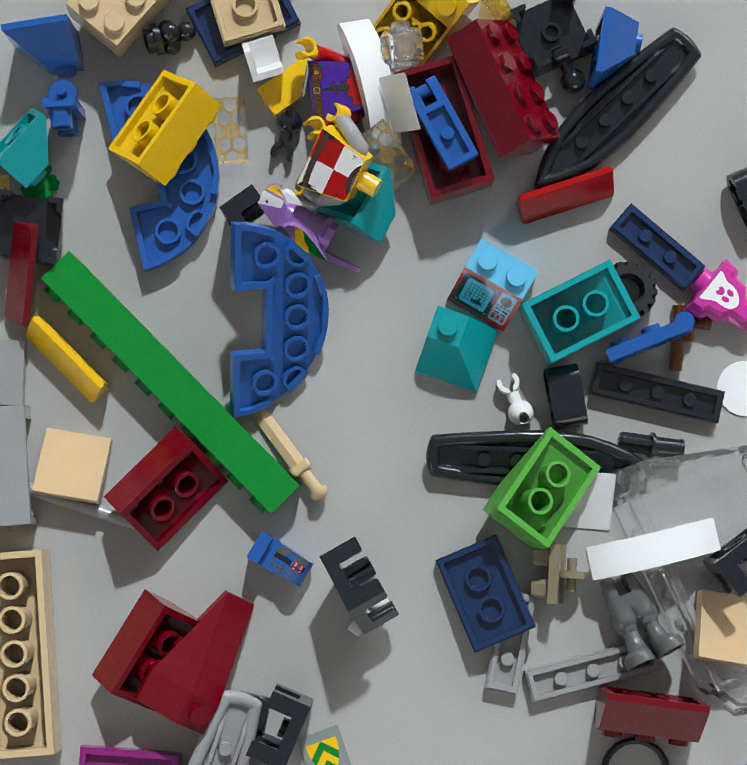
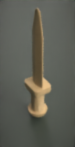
[253,409,327,501]

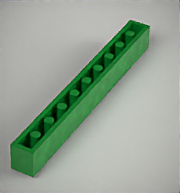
[41,251,301,514]

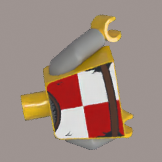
[294,102,382,207]

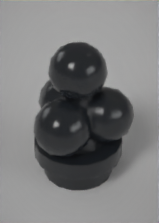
[142,20,196,56]

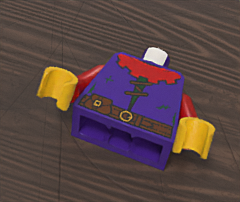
[295,37,365,141]

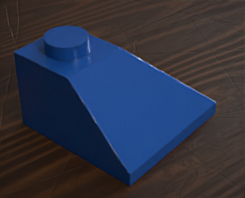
[587,6,643,89]
[1,14,85,78]

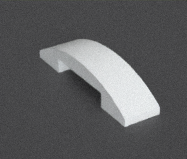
[337,19,401,151]
[585,518,721,581]

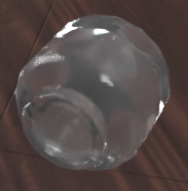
[380,21,424,72]

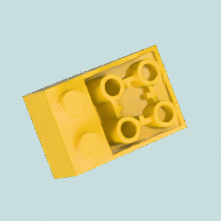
[373,0,479,71]

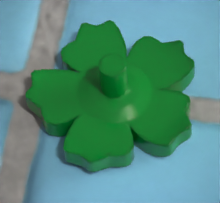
[20,165,60,199]

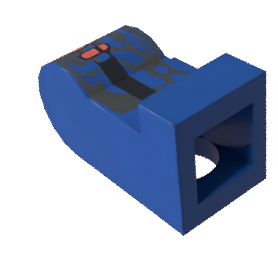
[246,531,314,587]

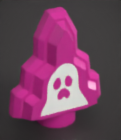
[685,259,747,330]

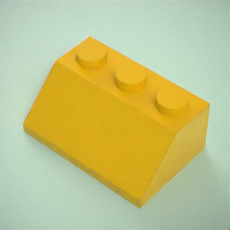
[108,70,222,186]

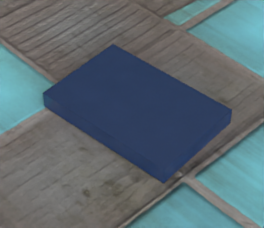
[186,0,301,68]
[435,534,537,653]

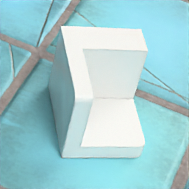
[241,34,284,82]

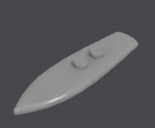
[188,690,262,765]

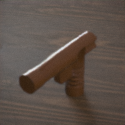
[669,305,712,371]

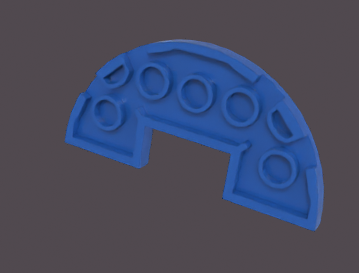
[99,80,220,272]
[230,222,329,418]

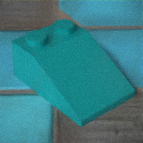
[518,259,641,367]

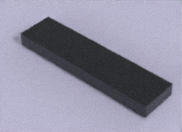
[589,362,725,424]

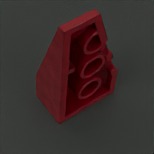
[134,590,254,734]

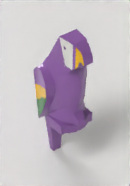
[258,183,360,273]

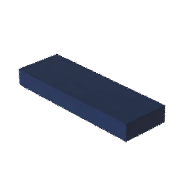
[609,203,705,292]

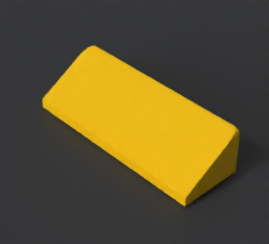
[26,316,109,403]

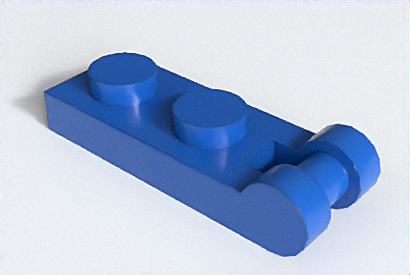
[410,75,478,172]
[605,311,695,365]

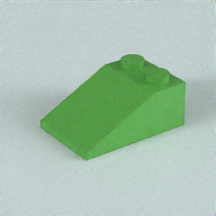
[482,427,601,549]

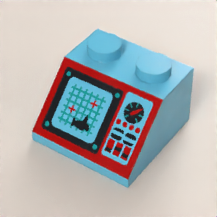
[447,238,539,333]

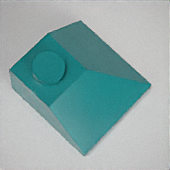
[0,107,49,188]
[316,163,396,243]
[415,306,498,392]

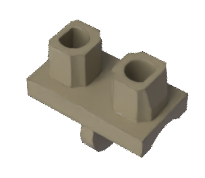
[531,543,586,605]

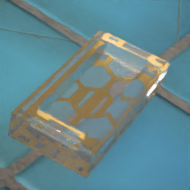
[214,96,249,164]
[362,119,419,191]

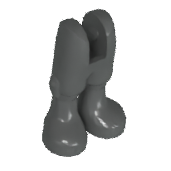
[600,573,685,672]

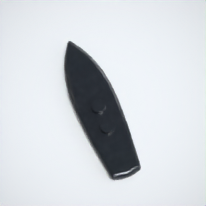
[534,27,701,189]
[426,430,648,486]

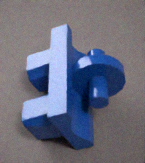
[41,80,86,137]

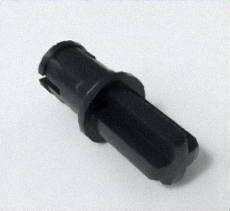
[617,431,685,460]

